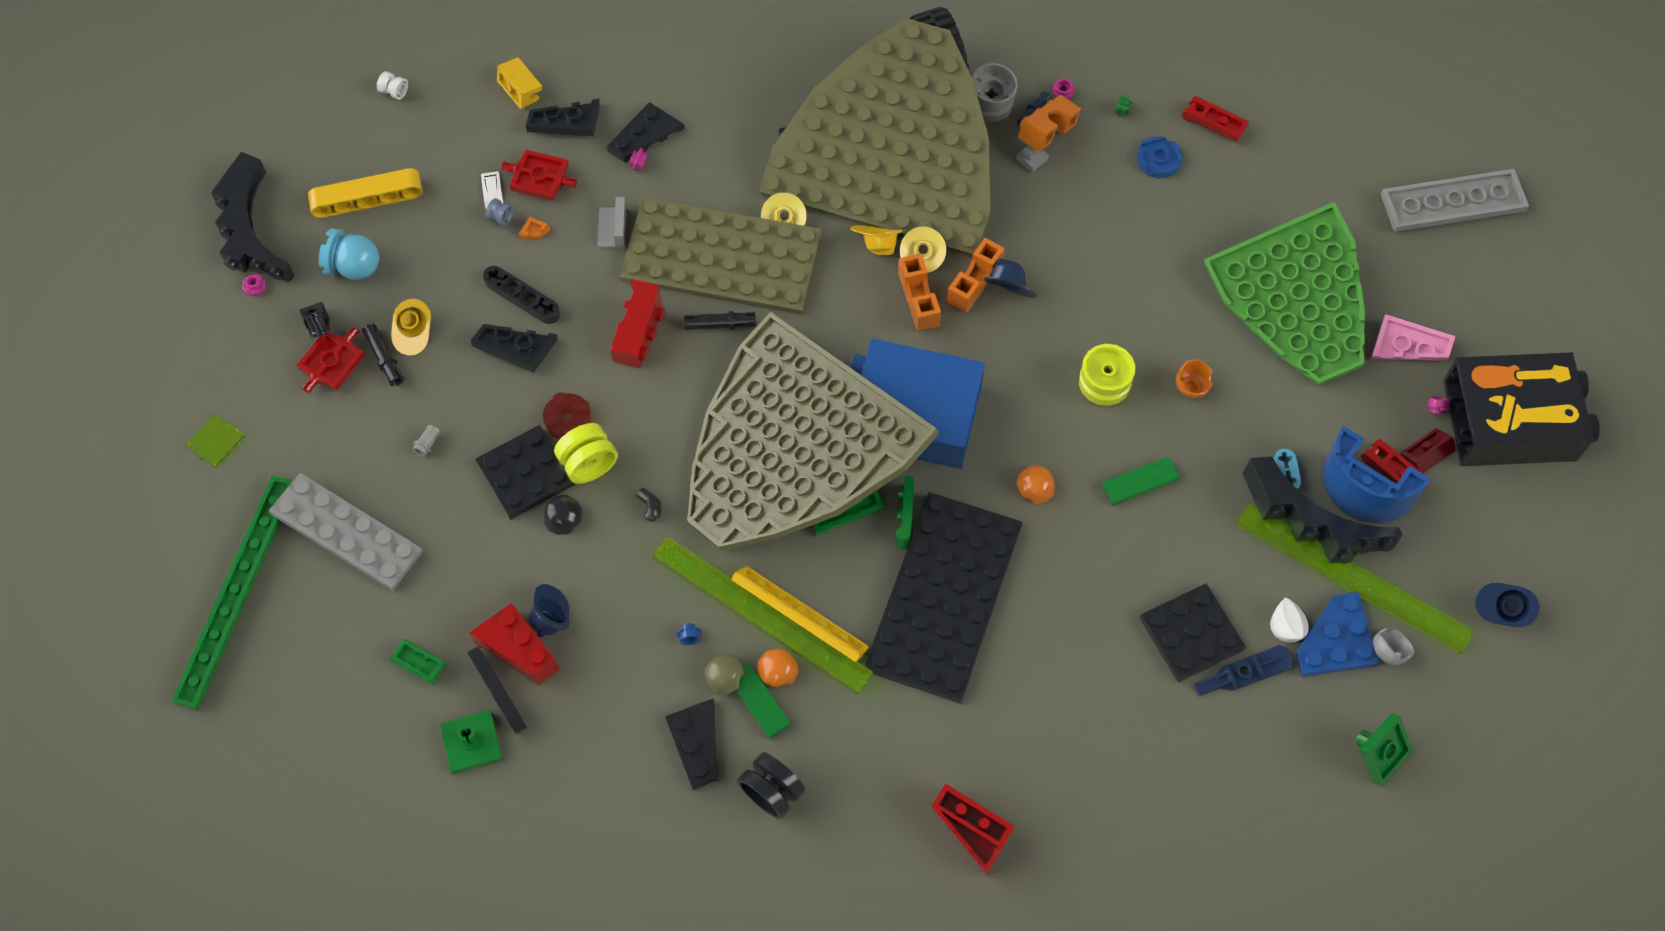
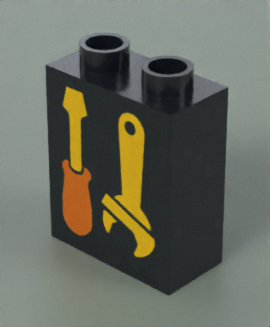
[1443,352,1600,466]

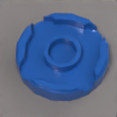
[1136,137,1183,178]

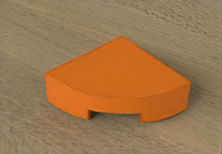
[518,216,551,240]

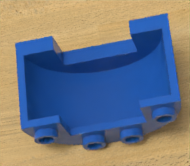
[1322,426,1431,523]

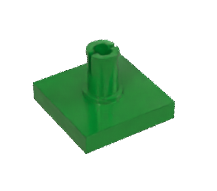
[440,709,503,775]
[1356,713,1413,786]

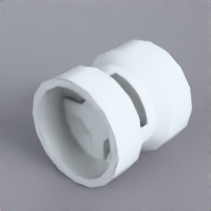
[377,71,408,100]

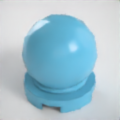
[319,228,380,280]

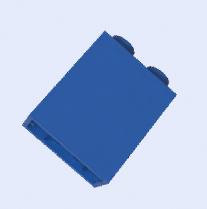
[851,338,985,469]

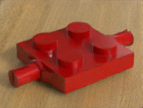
[501,149,577,201]
[296,326,365,394]

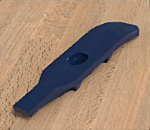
[1194,645,1294,696]

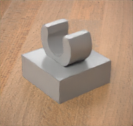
[1016,145,1049,173]

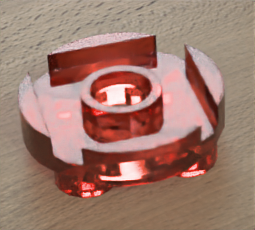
[543,392,592,440]

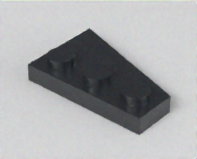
[526,98,600,137]
[607,102,685,162]
[471,324,558,373]
[665,698,717,790]

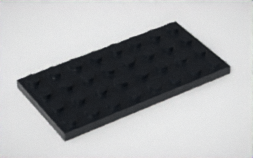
[864,492,1023,704]

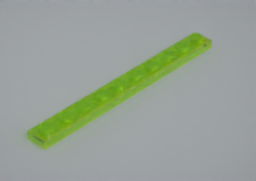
[1235,503,1474,655]
[652,536,873,695]

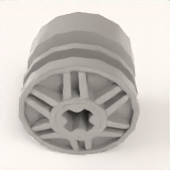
[972,63,1018,124]

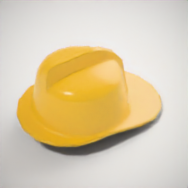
[850,225,902,255]
[391,299,431,356]

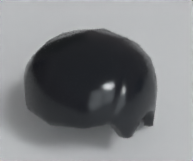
[544,495,582,535]

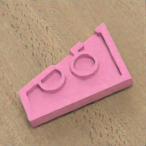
[1370,314,1455,361]

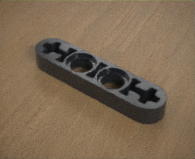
[483,266,560,324]
[467,646,527,734]

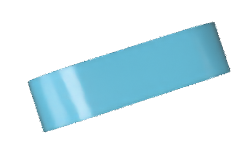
[1274,449,1301,489]

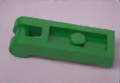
[895,476,914,549]

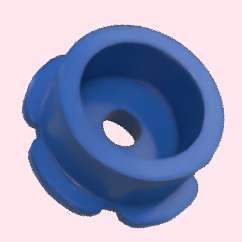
[677,623,702,645]

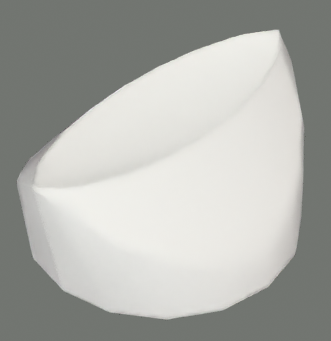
[1270,597,1309,643]

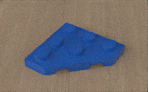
[1295,592,1379,677]

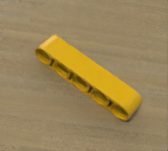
[308,168,423,218]

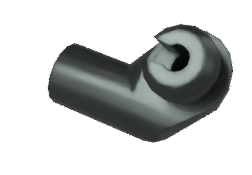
[636,487,661,522]

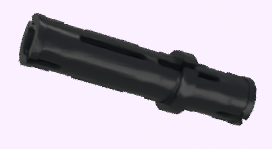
[684,311,756,330]
[362,323,404,387]

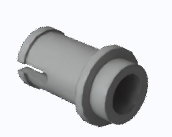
[412,425,441,457]

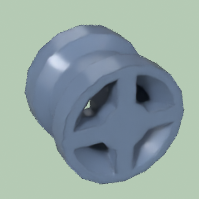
[485,198,513,226]

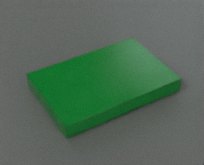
[811,490,884,537]

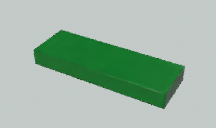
[1102,457,1180,506]
[735,662,791,739]

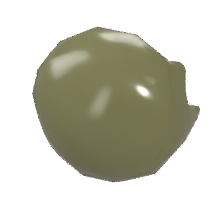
[705,654,744,695]

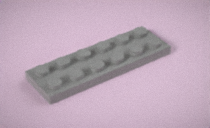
[1380,169,1529,232]
[269,473,423,591]

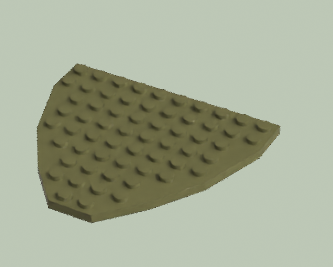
[759,18,991,255]
[687,312,939,551]

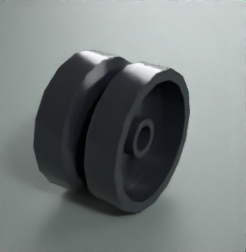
[737,752,805,819]

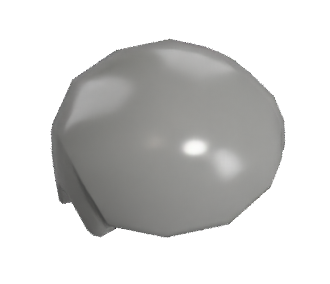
[1373,628,1415,666]

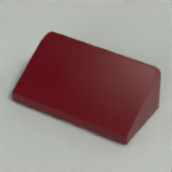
[1400,428,1455,473]

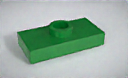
[389,638,447,686]

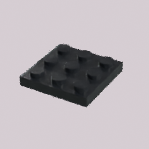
[475,425,575,520]
[1139,583,1246,683]

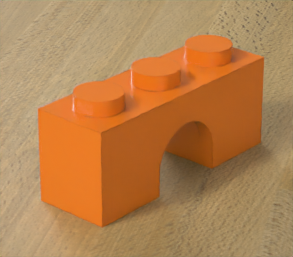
[1017,95,1082,152]
[947,238,1005,314]
[898,253,941,332]

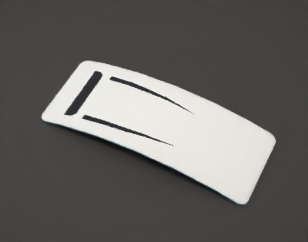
[481,171,503,209]

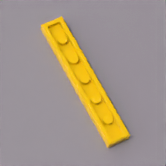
[731,566,870,662]

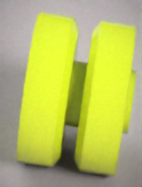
[1079,344,1136,406]
[554,423,618,484]

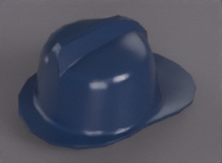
[983,259,1037,298]
[1475,583,1539,627]
[529,584,569,638]

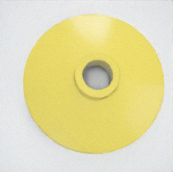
[761,192,807,226]
[900,227,946,273]

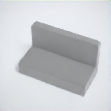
[597,197,627,249]

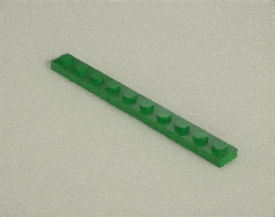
[171,475,293,711]

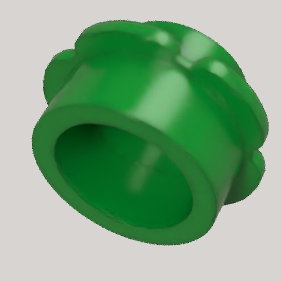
[1115,95,1133,117]

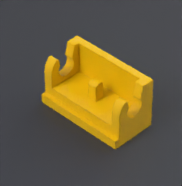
[497,57,542,110]

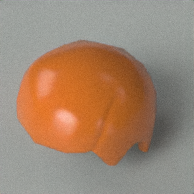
[1176,359,1213,399]
[1016,465,1056,504]
[757,648,799,688]

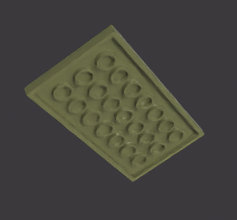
[620,197,822,314]

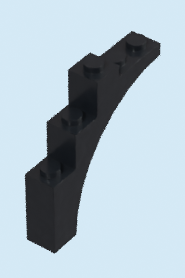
[211,151,295,282]
[1242,456,1403,564]

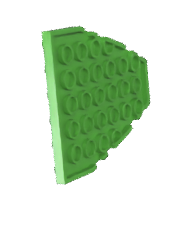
[1204,202,1365,386]

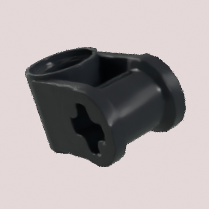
[299,302,331,337]

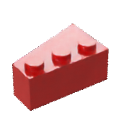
[610,278,665,369]
[469,603,559,685]
[931,783,1015,876]

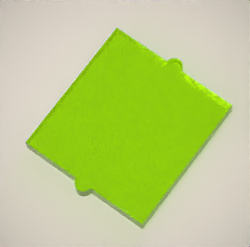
[185,414,245,468]

